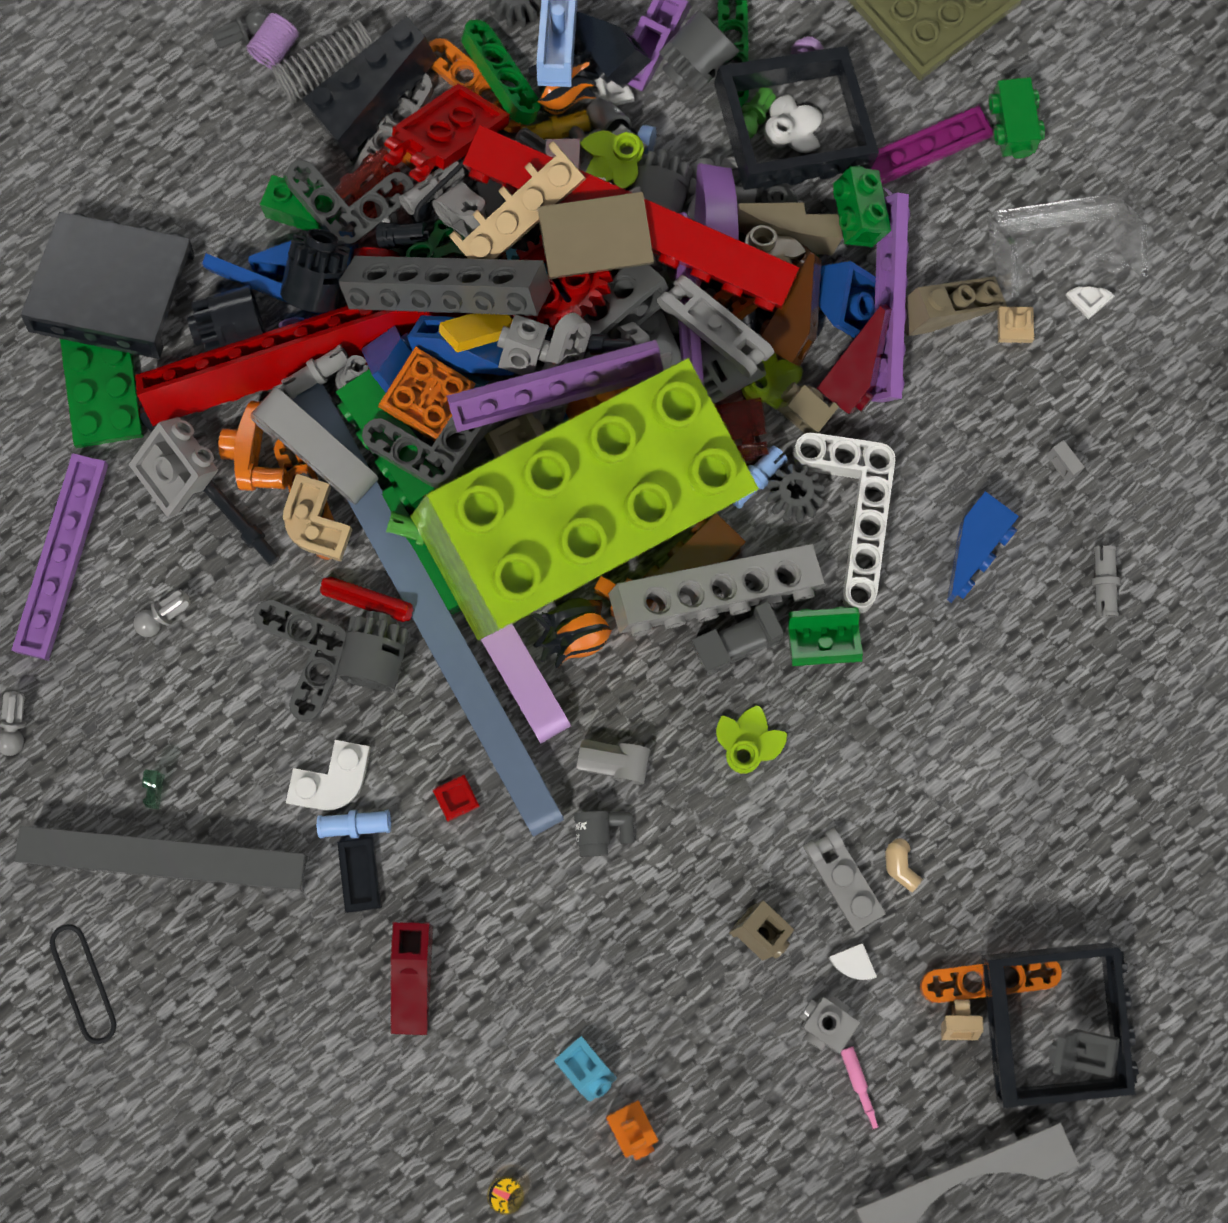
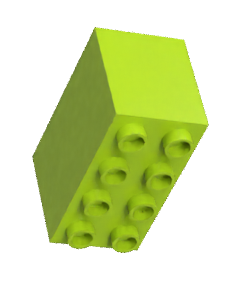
[411,358,759,640]

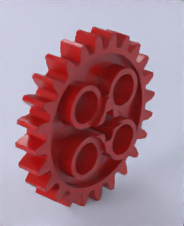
[510,235,613,331]

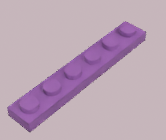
[872,192,910,402]
[447,340,663,432]
[12,453,108,661]

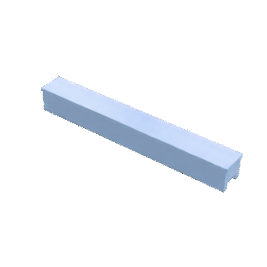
[537,0,578,87]

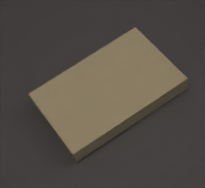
[537,192,654,279]

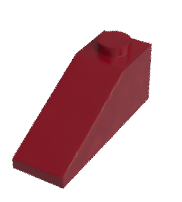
[817,305,892,415]

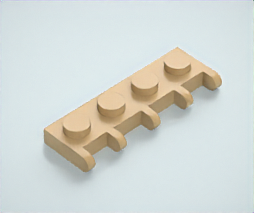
[449,141,586,259]

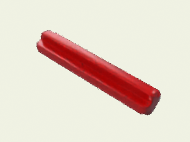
[320,577,414,622]

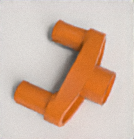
[218,401,288,491]

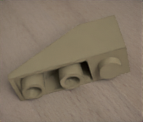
[904,276,1007,336]

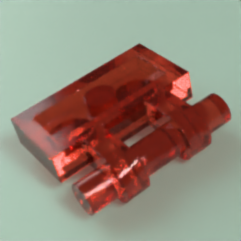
[334,147,405,219]
[715,397,769,462]

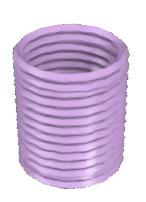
[247,13,299,69]

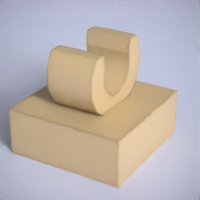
[998,307,1034,343]
[941,1000,983,1040]

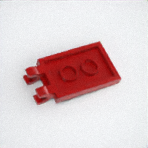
[383,83,510,182]

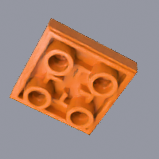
[378,347,476,442]

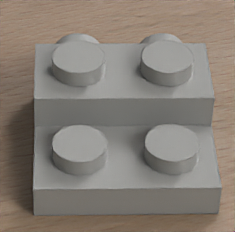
[129,417,218,518]

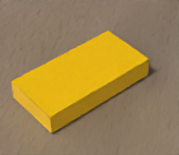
[439,313,513,353]

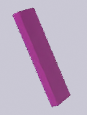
[871,105,994,185]

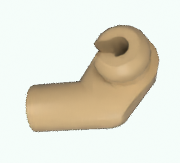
[885,838,923,893]

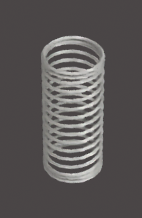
[272,20,373,105]

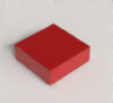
[432,774,480,822]

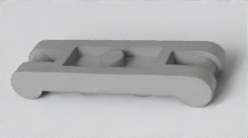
[657,275,774,378]

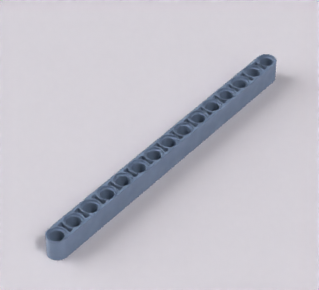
[291,383,564,837]

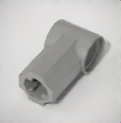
[576,739,650,785]

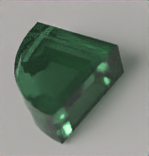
[142,769,165,809]

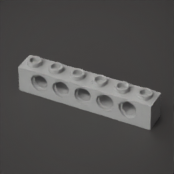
[608,544,825,636]

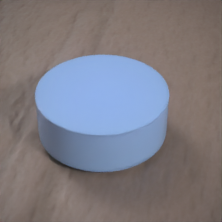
[637,125,656,155]

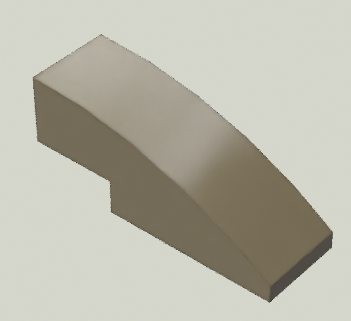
[737,203,843,255]

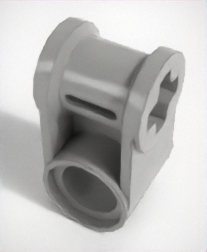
[433,182,488,238]

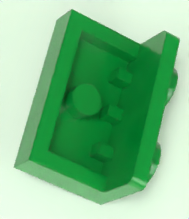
[788,606,863,666]

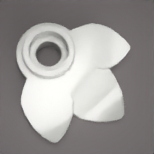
[764,95,823,153]

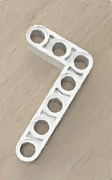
[793,433,895,614]

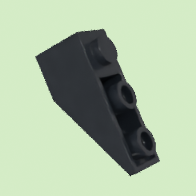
[575,11,652,88]

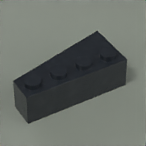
[302,16,437,162]

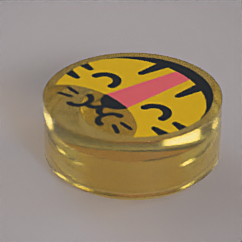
[487,1176,524,1215]

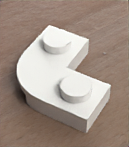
[286,740,371,811]

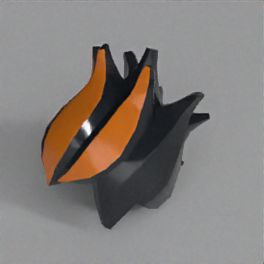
[528,43,600,115]
[532,597,612,669]

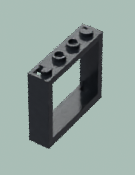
[714,46,879,190]
[981,942,1139,1108]

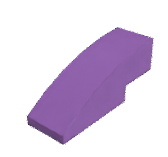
[627,0,691,92]
[694,163,739,240]

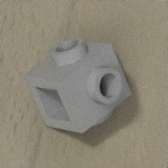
[497,314,551,375]
[800,995,860,1054]

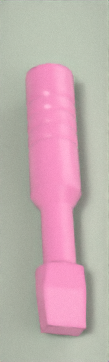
[841,1046,878,1129]

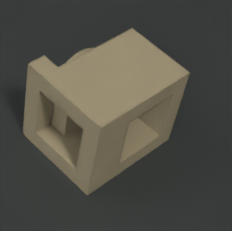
[777,382,839,434]
[729,900,794,961]

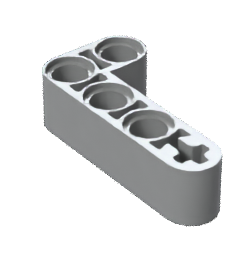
[251,387,379,505]

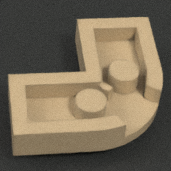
[283,474,353,562]

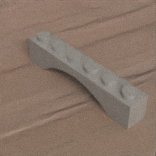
[853,1118,1080,1223]

